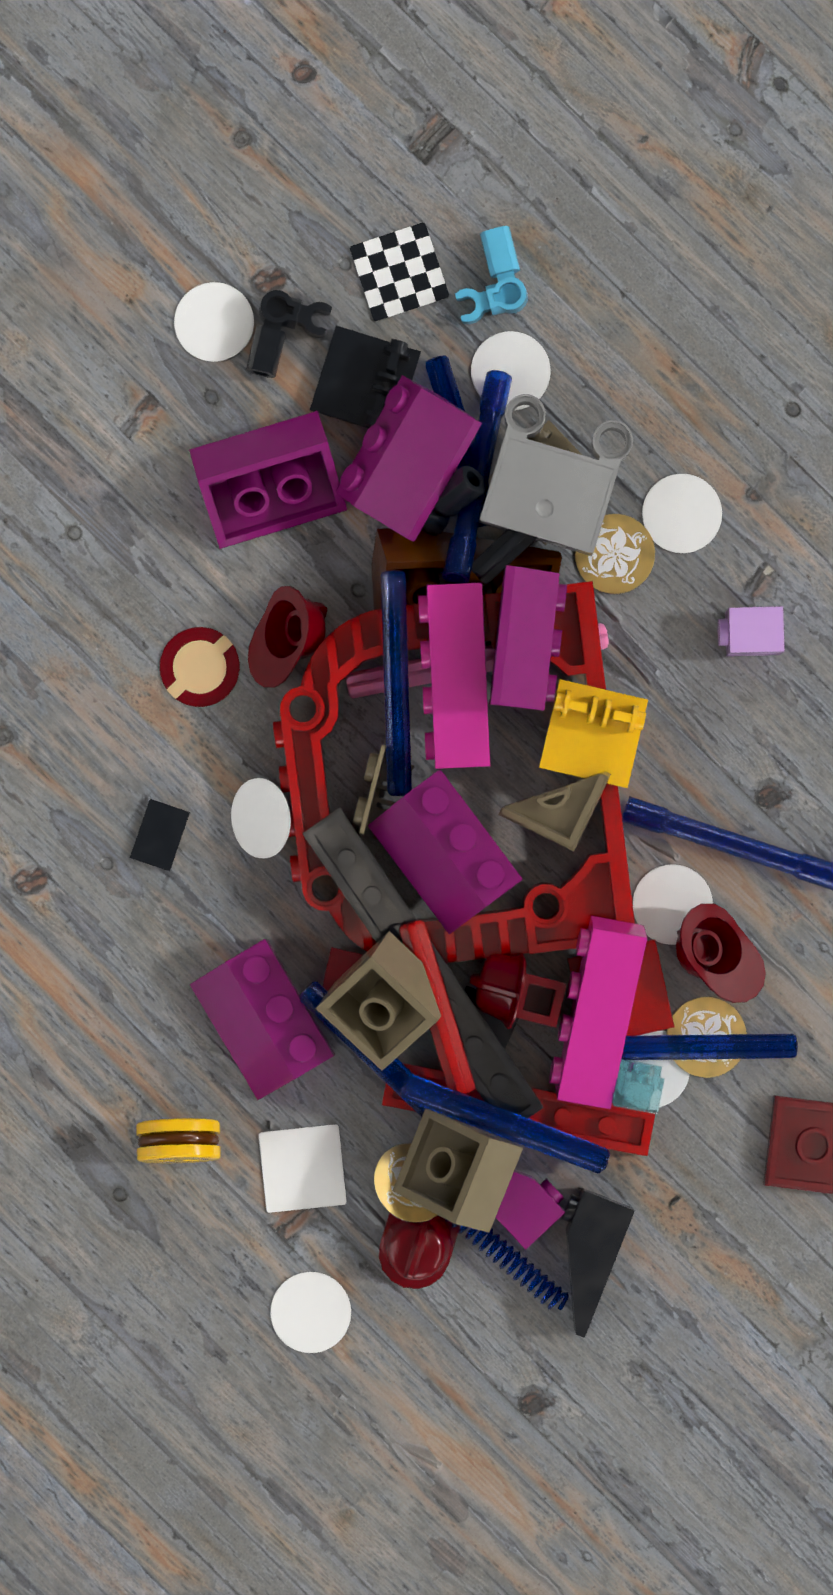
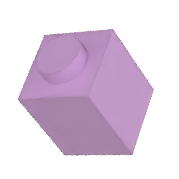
[717,607,784,656]

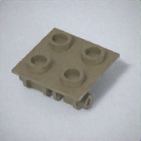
[353,745,414,840]

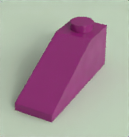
[495,1170,565,1250]

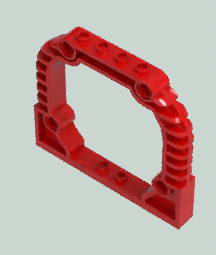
[273,581,635,963]

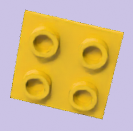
[539,679,648,788]

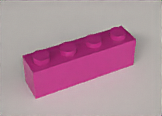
[418,583,490,769]
[549,916,647,1109]

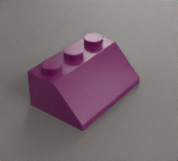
[336,375,482,542]
[189,411,347,549]
[489,565,567,711]
[368,769,523,934]
[190,939,335,1100]

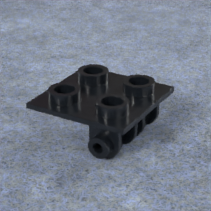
[310,325,421,429]

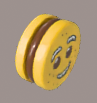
[136,1118,221,1163]

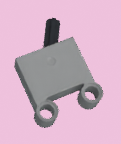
[470,394,633,584]

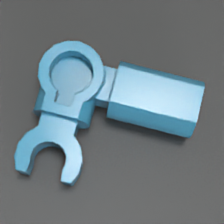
[455,226,528,324]

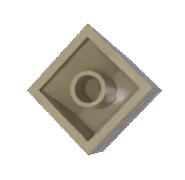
[316,931,441,1071]
[393,1107,523,1233]

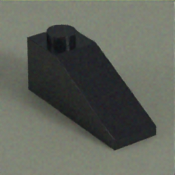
[561,1188,635,1338]

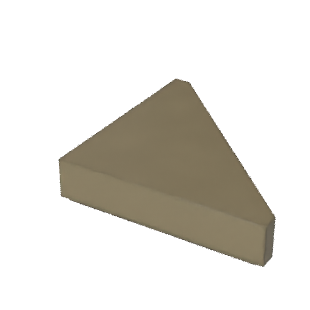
[498,771,611,851]

